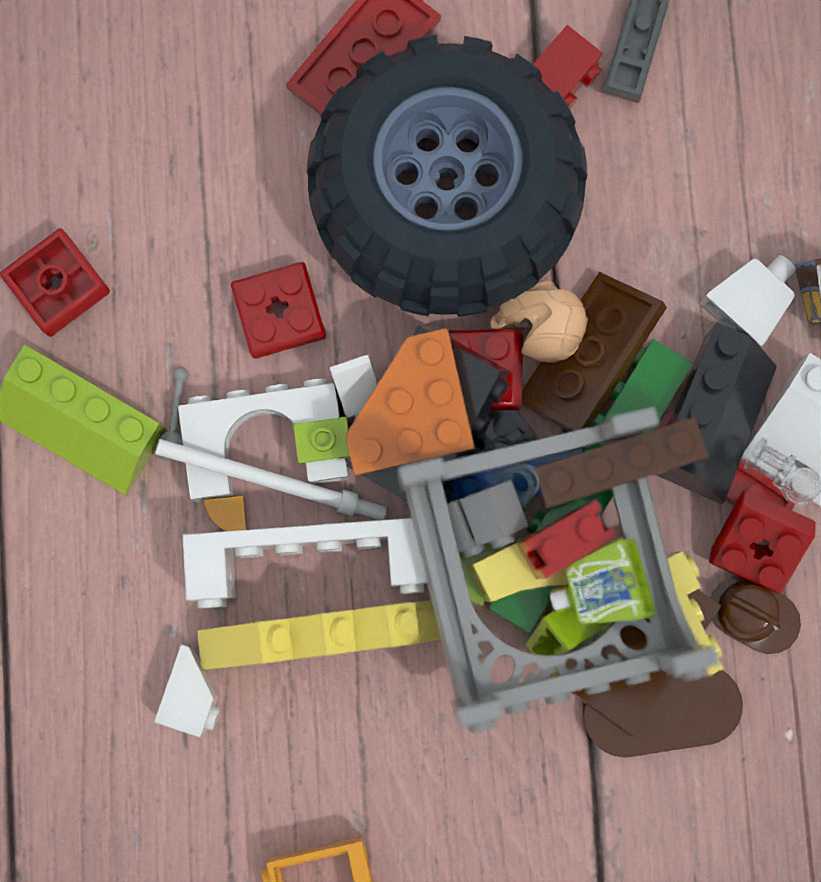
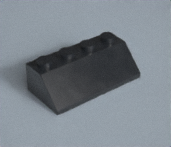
[656,322,777,505]

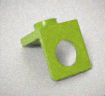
[293,417,350,464]

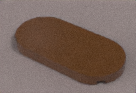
[583,670,743,757]

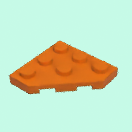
[345,328,474,475]

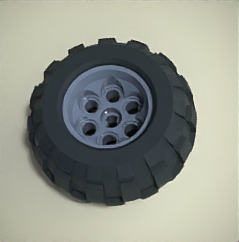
[307,35,587,317]

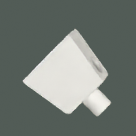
[699,255,796,347]

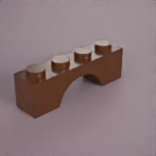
[534,417,709,508]

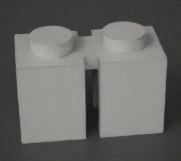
[447,480,529,559]

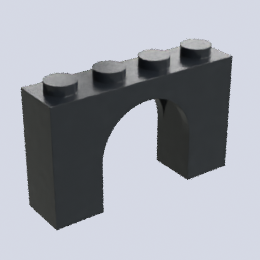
[347,326,511,503]

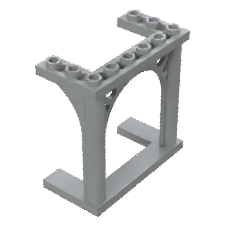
[397,407,719,733]

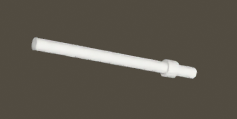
[155,439,387,520]

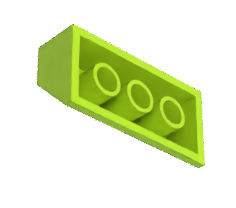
[0,344,167,496]

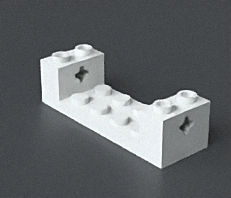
[183,518,428,609]

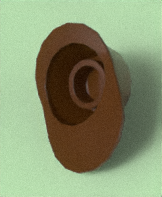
[711,576,801,654]

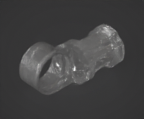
[743,437,821,506]

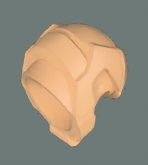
[490,281,588,363]

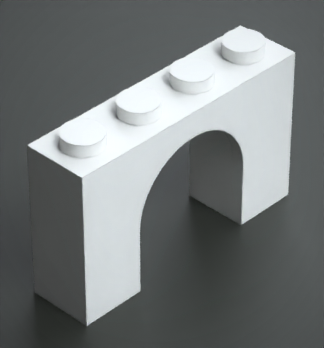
[178,378,349,502]

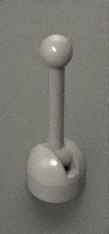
[154,367,188,461]

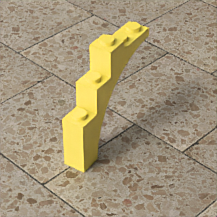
[468,524,724,676]
[197,600,441,670]

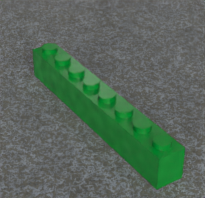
[487,339,694,634]

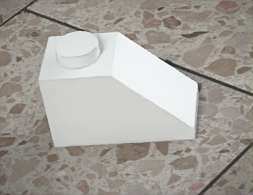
[329,354,377,423]
[154,644,221,737]

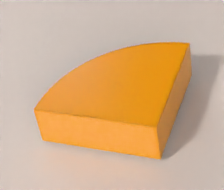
[204,496,247,532]

